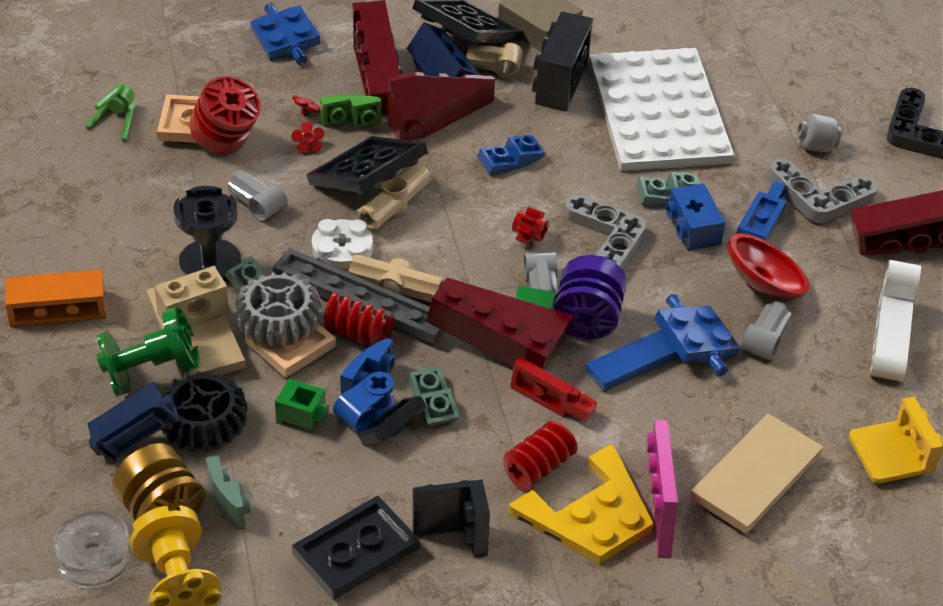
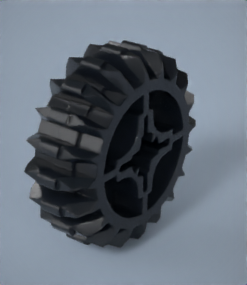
[161,370,248,452]

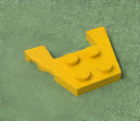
[508,444,653,565]

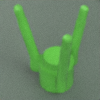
[85,83,137,142]

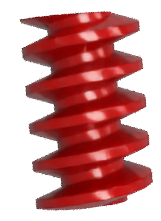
[324,292,395,346]
[503,421,578,491]

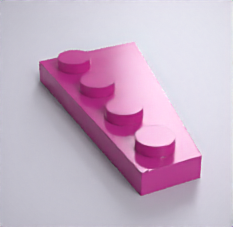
[646,420,678,558]

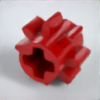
[512,206,549,245]

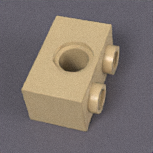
[154,266,229,326]

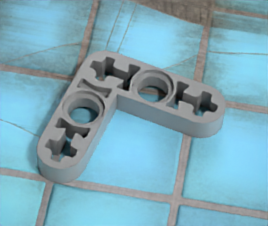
[767,159,878,223]
[564,195,646,270]

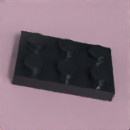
[292,495,420,600]

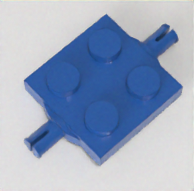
[250,3,321,65]
[654,294,740,377]

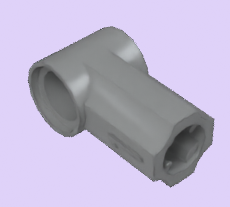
[228,170,288,221]
[524,252,558,305]
[741,301,792,361]

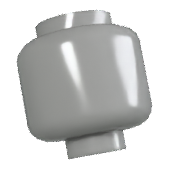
[796,113,842,154]

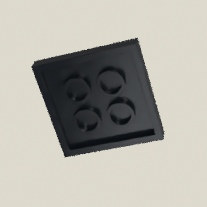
[412,0,523,46]
[306,136,428,194]

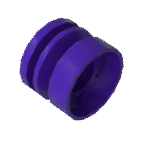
[553,255,627,340]

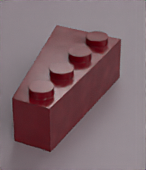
[352,0,403,115]
[850,190,943,255]
[426,277,573,370]

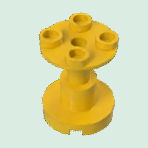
[128,506,222,606]

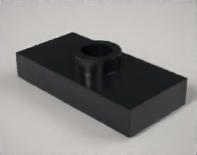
[357,396,427,445]

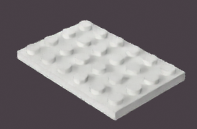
[589,48,734,172]

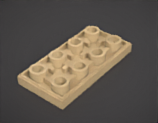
[146,288,246,381]
[690,413,823,534]

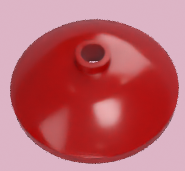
[727,233,810,299]

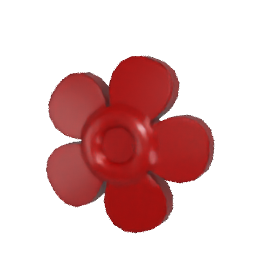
[292,95,320,115]
[291,121,324,154]

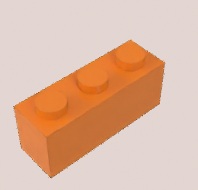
[5,269,106,327]

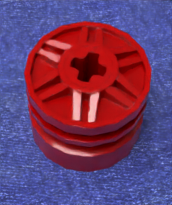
[189,76,261,154]

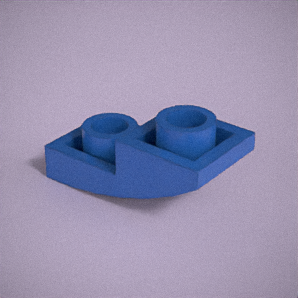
[477,135,546,175]
[340,338,396,394]

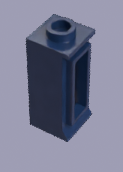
[87,381,180,464]

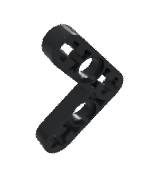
[887,87,943,159]

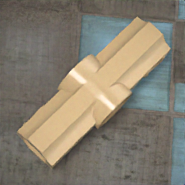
[357,162,431,231]
[348,254,445,302]

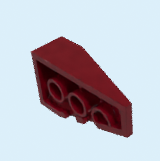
[388,72,495,141]

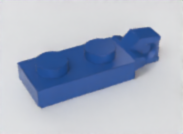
[736,181,787,242]

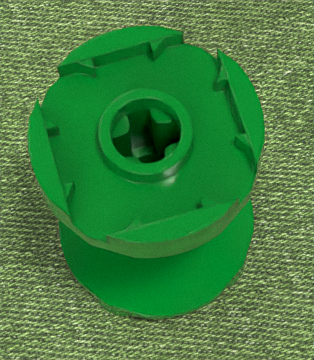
[97,307,201,397]

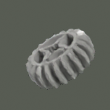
[234,271,322,347]

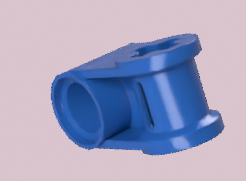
[333,372,395,433]

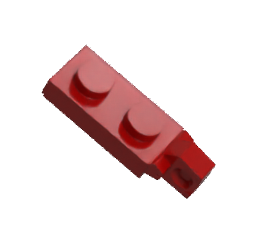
[510,357,597,422]

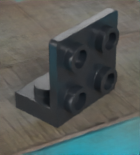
[412,479,490,558]

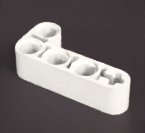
[870,260,921,382]

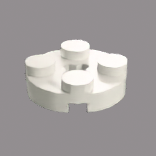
[312,219,373,270]

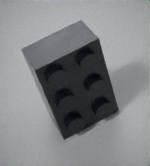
[532,11,593,111]

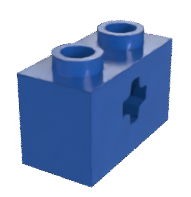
[665,183,725,250]

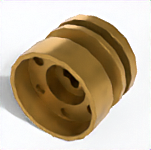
[112,443,206,521]

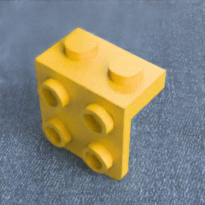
[848,396,943,484]

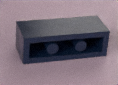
[406,22,480,78]

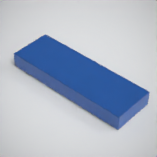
[585,329,679,392]

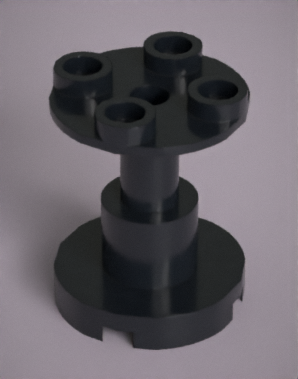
[173,186,241,281]

